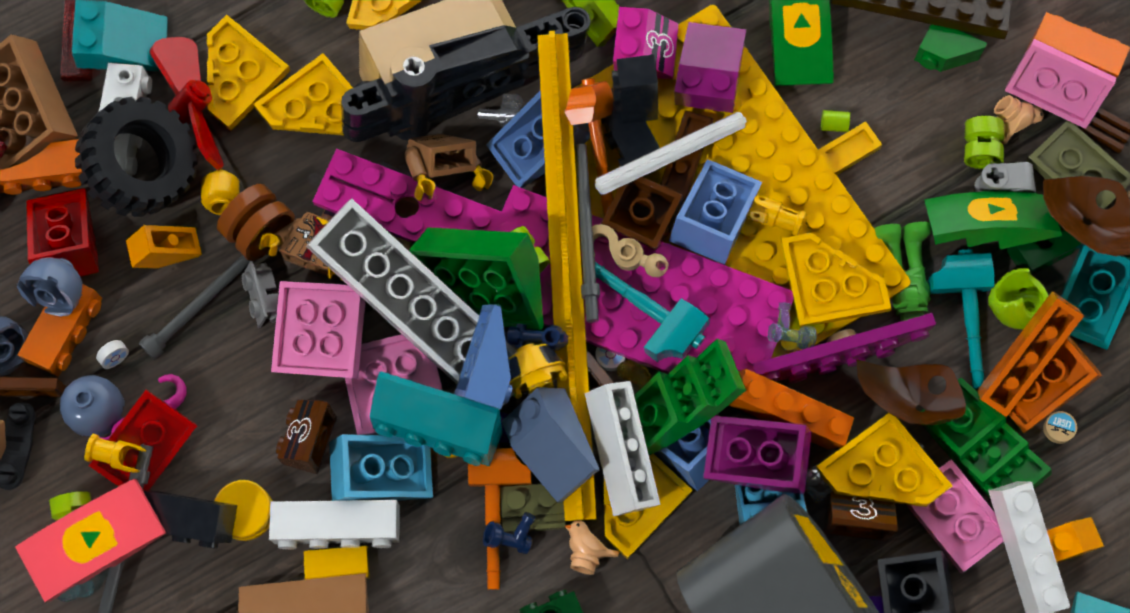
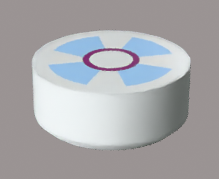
[96,340,129,369]
[596,347,626,371]

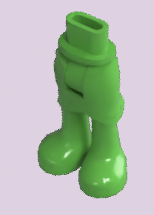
[874,221,932,321]

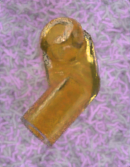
[617,361,651,390]

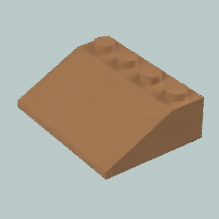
[0,34,78,170]
[238,573,369,613]

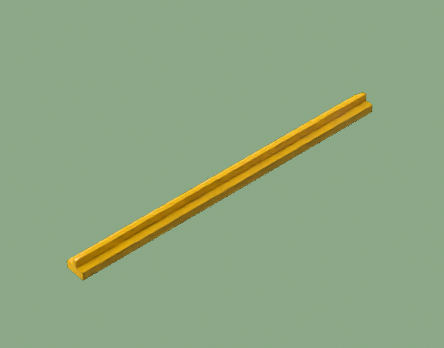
[537,31,597,521]

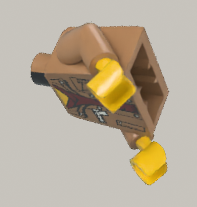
[405,134,494,201]
[259,209,343,281]

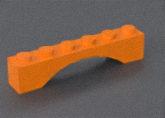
[0,139,82,195]

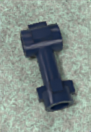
[508,324,568,351]

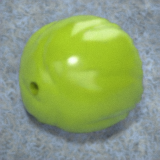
[988,268,1049,330]

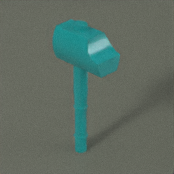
[927,249,994,390]
[582,262,710,362]

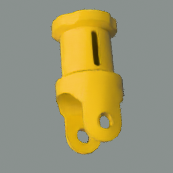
[749,195,806,236]
[84,433,147,473]

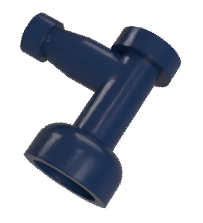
[483,512,536,554]

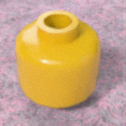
[201,170,240,215]

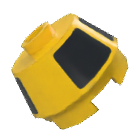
[508,343,568,399]

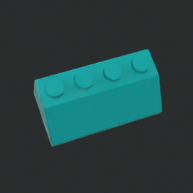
[369,371,503,466]

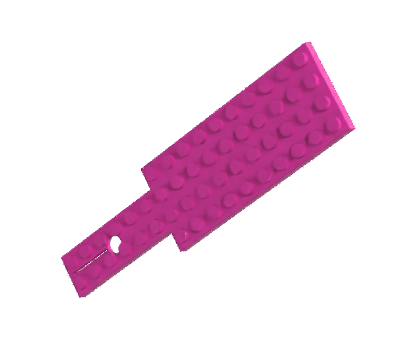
[312,148,794,374]

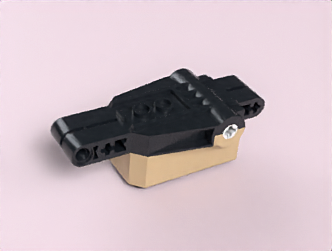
[341,0,591,142]

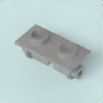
[242,261,278,328]

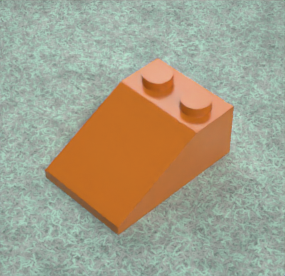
[1009,336,1103,433]

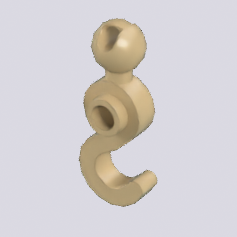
[592,224,668,278]

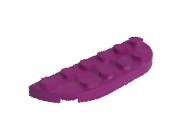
[752,313,936,384]

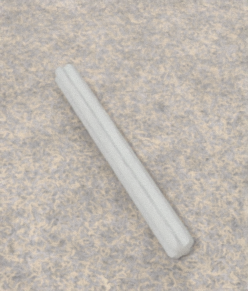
[595,112,747,195]

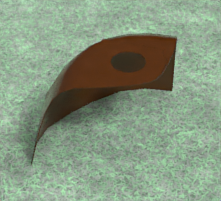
[1043,176,1130,256]
[856,359,966,425]

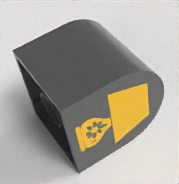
[677,494,879,613]

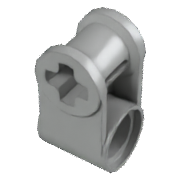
[974,162,1036,194]

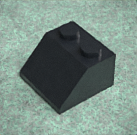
[877,551,956,613]

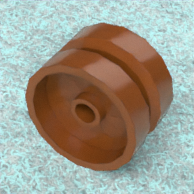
[217,184,295,261]

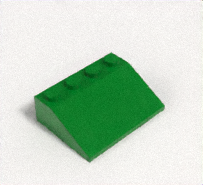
[409,227,544,330]

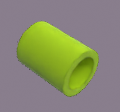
[821,110,850,132]

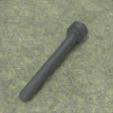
[138,255,250,360]

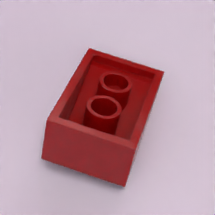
[26,188,99,276]

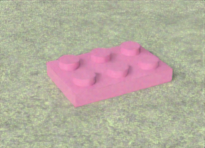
[1005,39,1116,129]
[906,459,1004,574]

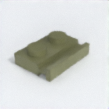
[500,484,566,533]

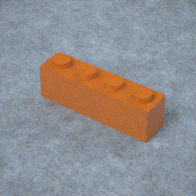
[977,291,1084,417]
[729,369,854,449]

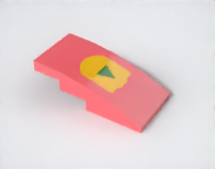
[15,479,166,602]

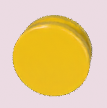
[214,480,273,541]

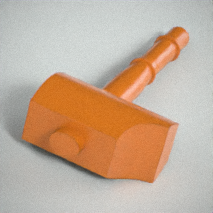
[564,78,614,217]
[468,444,532,590]

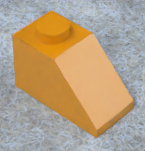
[126,225,202,268]
[1047,517,1104,563]

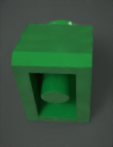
[914,24,987,72]

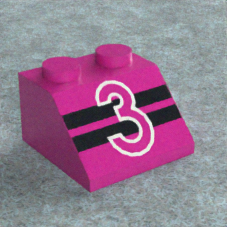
[613,7,679,80]

